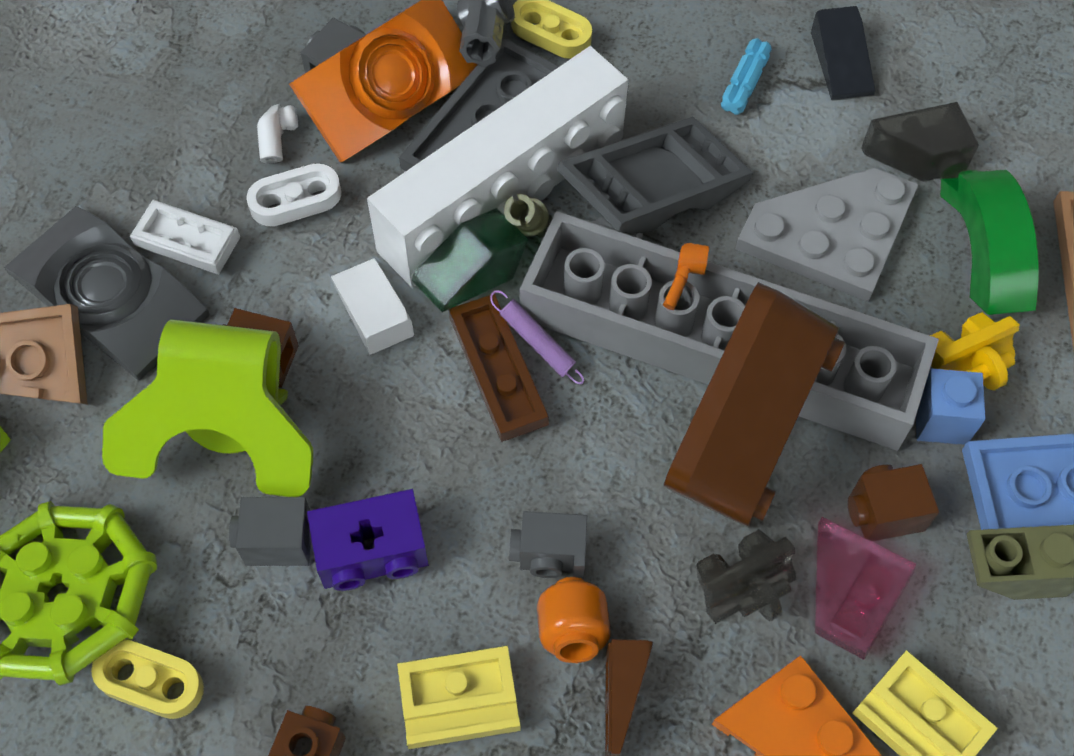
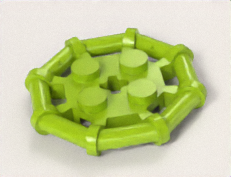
[0,501,157,686]

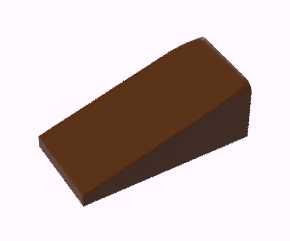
[605,639,653,756]

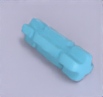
[721,38,772,115]

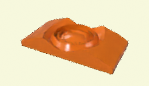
[289,0,478,163]

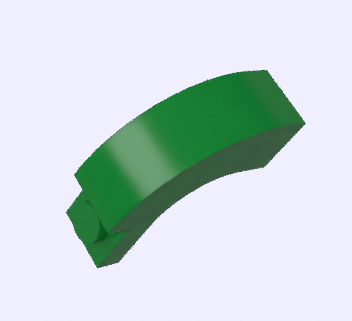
[940,170,1039,315]

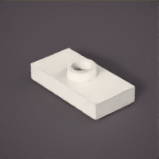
[130,200,240,275]

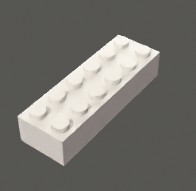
[367,46,628,288]

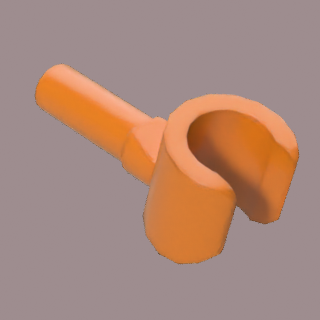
[663,243,709,310]

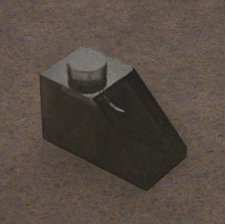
[861,102,979,182]

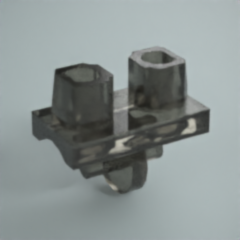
[696,529,796,624]

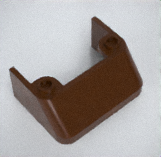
[664,282,845,528]

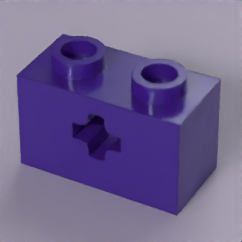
[307,489,429,591]

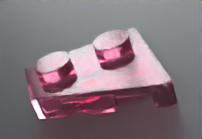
[815,517,916,660]

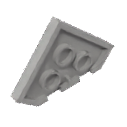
[735,168,918,302]

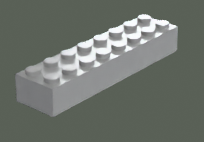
[520,211,939,451]

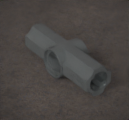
[457,0,515,67]

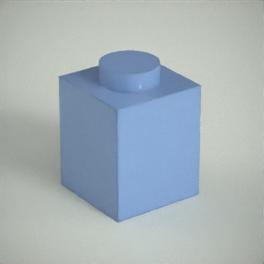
[916,368,985,445]

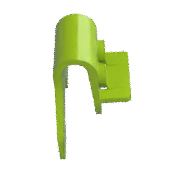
[102,319,313,497]

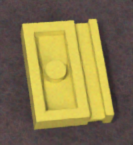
[397,646,521,749]
[852,650,998,756]

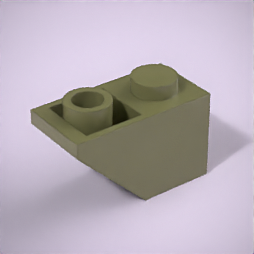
[967,525,1074,600]

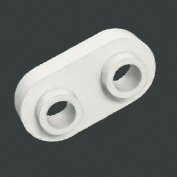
[247,164,341,226]

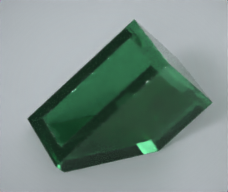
[412,208,528,312]

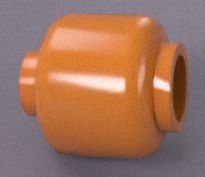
[537,577,611,663]

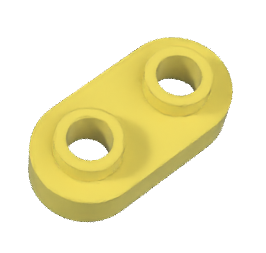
[511,0,592,59]
[91,639,204,719]

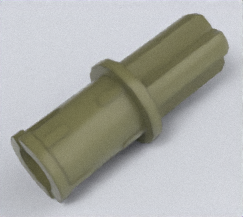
[504,194,553,238]

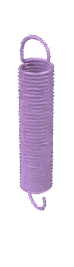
[490,290,584,384]

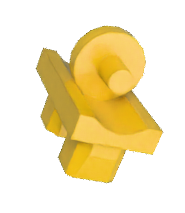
[930,312,1020,390]

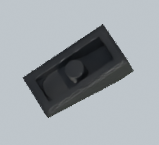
[811,6,875,100]

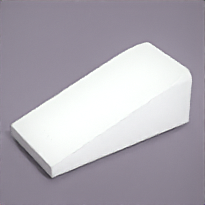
[331,258,414,355]

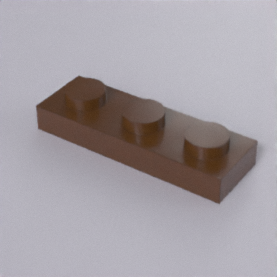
[449,294,549,442]

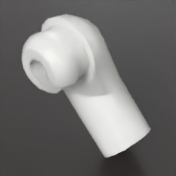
[257,104,298,163]

